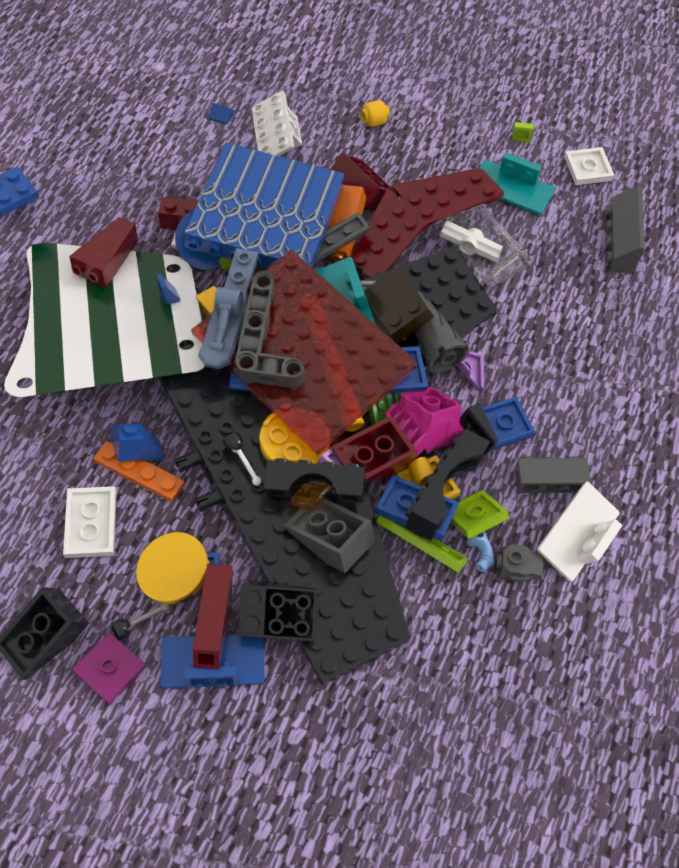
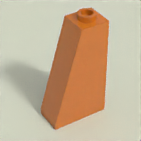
[327,185,367,262]

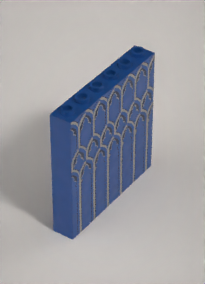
[184,142,345,280]

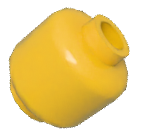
[360,100,390,127]

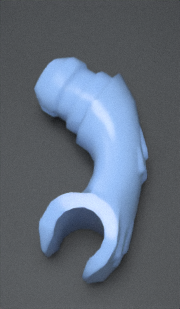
[467,531,494,572]

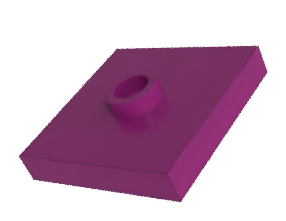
[72,632,146,705]

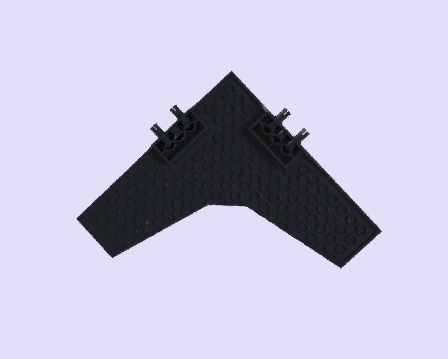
[158,246,497,686]

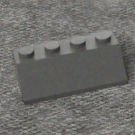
[605,185,644,274]

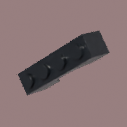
[264,458,366,503]

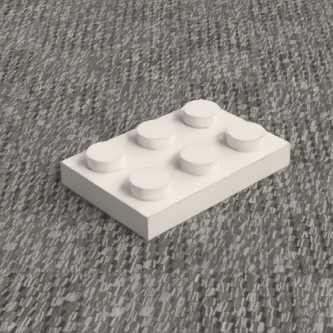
[63,486,117,558]

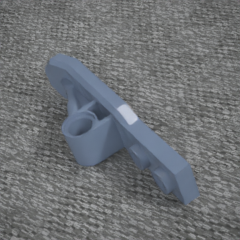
[198,248,258,369]

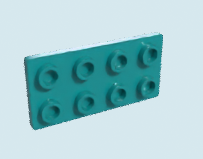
[480,152,556,216]
[312,257,376,342]

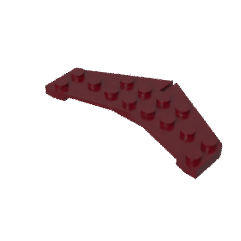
[351,168,504,280]

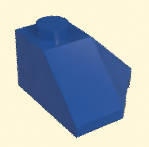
[109,424,164,461]

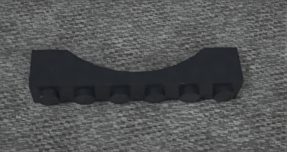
[405,429,490,541]

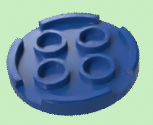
[175,209,221,271]

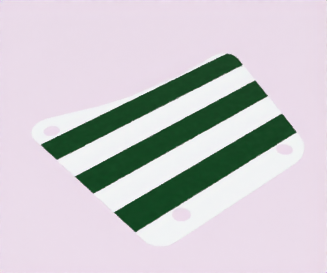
[4,243,205,397]

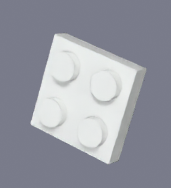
[564,147,614,185]

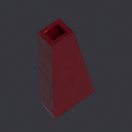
[69,217,138,287]
[193,564,233,669]

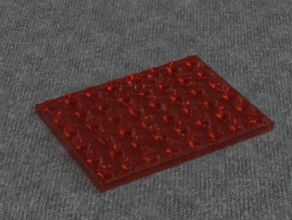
[191,249,418,455]

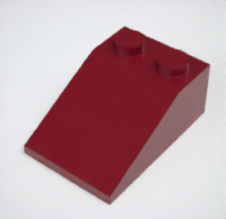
[331,416,417,483]

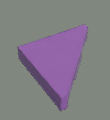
[454,351,484,392]

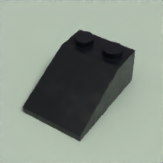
[0,587,89,680]

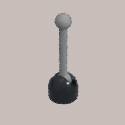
[110,604,170,641]

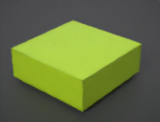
[512,122,534,143]

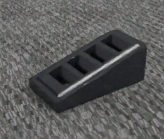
[460,403,498,455]

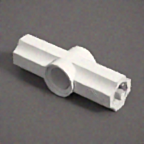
[440,221,503,262]

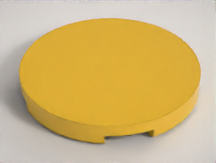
[259,407,330,464]
[136,532,209,604]

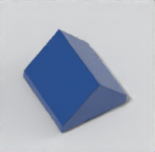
[209,103,235,125]

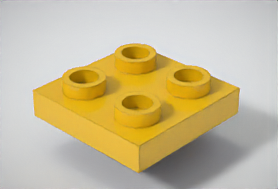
[396,455,461,499]

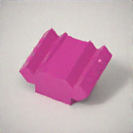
[385,386,465,457]

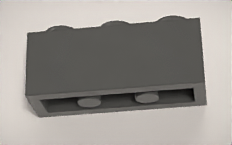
[515,456,591,493]

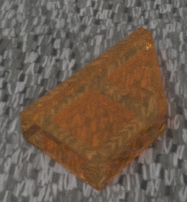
[291,482,332,511]

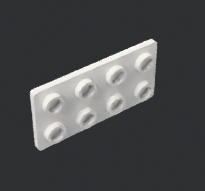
[252,91,302,156]
[537,482,622,582]

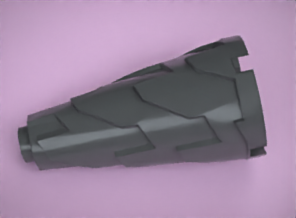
[414,292,469,373]

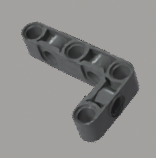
[236,271,304,388]

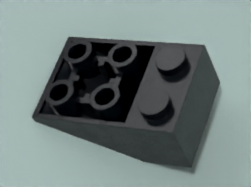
[238,581,318,641]

